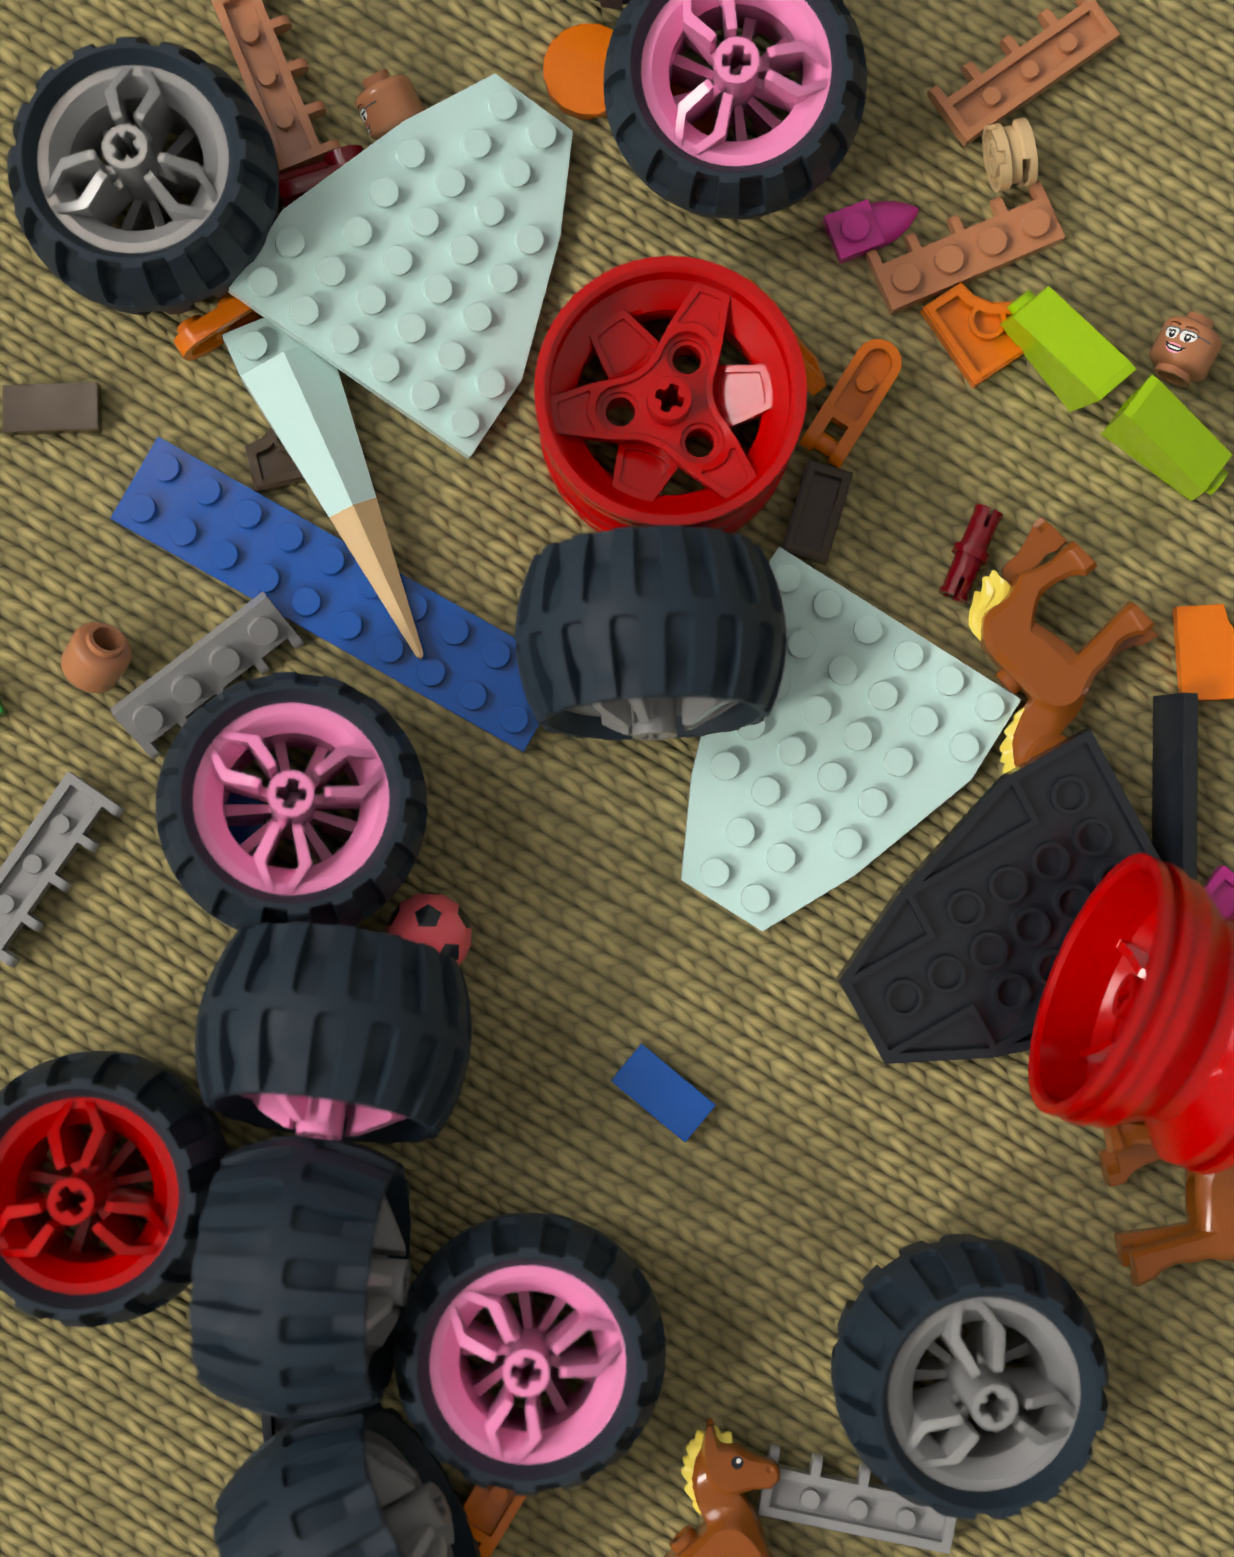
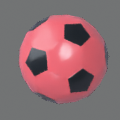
[386,892,472,966]

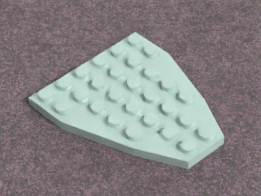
[228,74,573,459]
[681,547,1021,931]

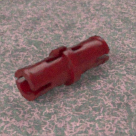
[938,504,1004,603]

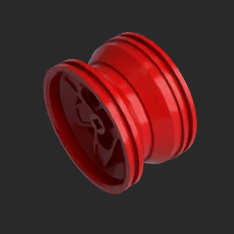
[534,256,807,534]
[1028,853,1234,1175]

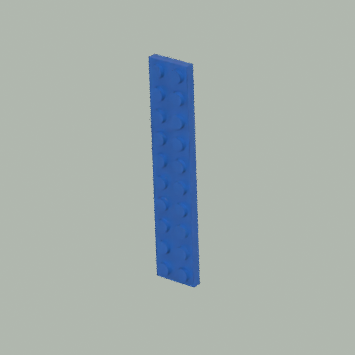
[110,437,539,753]

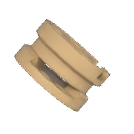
[982,117,1038,193]

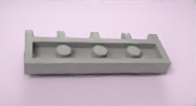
[110,592,305,760]
[0,771,126,968]
[757,1444,957,1554]

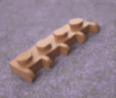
[211,0,341,174]
[927,0,1120,147]
[865,180,1065,315]

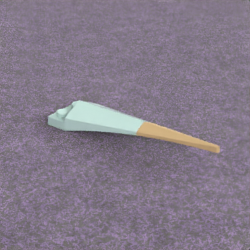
[222,317,423,660]

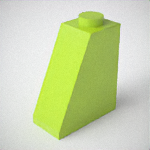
[1000,286,1136,412]
[1101,375,1232,501]

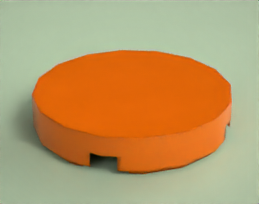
[543,23,613,120]

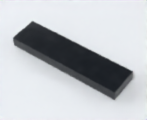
[1152,693,1198,880]

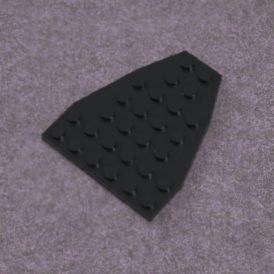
[836,728,1161,1064]

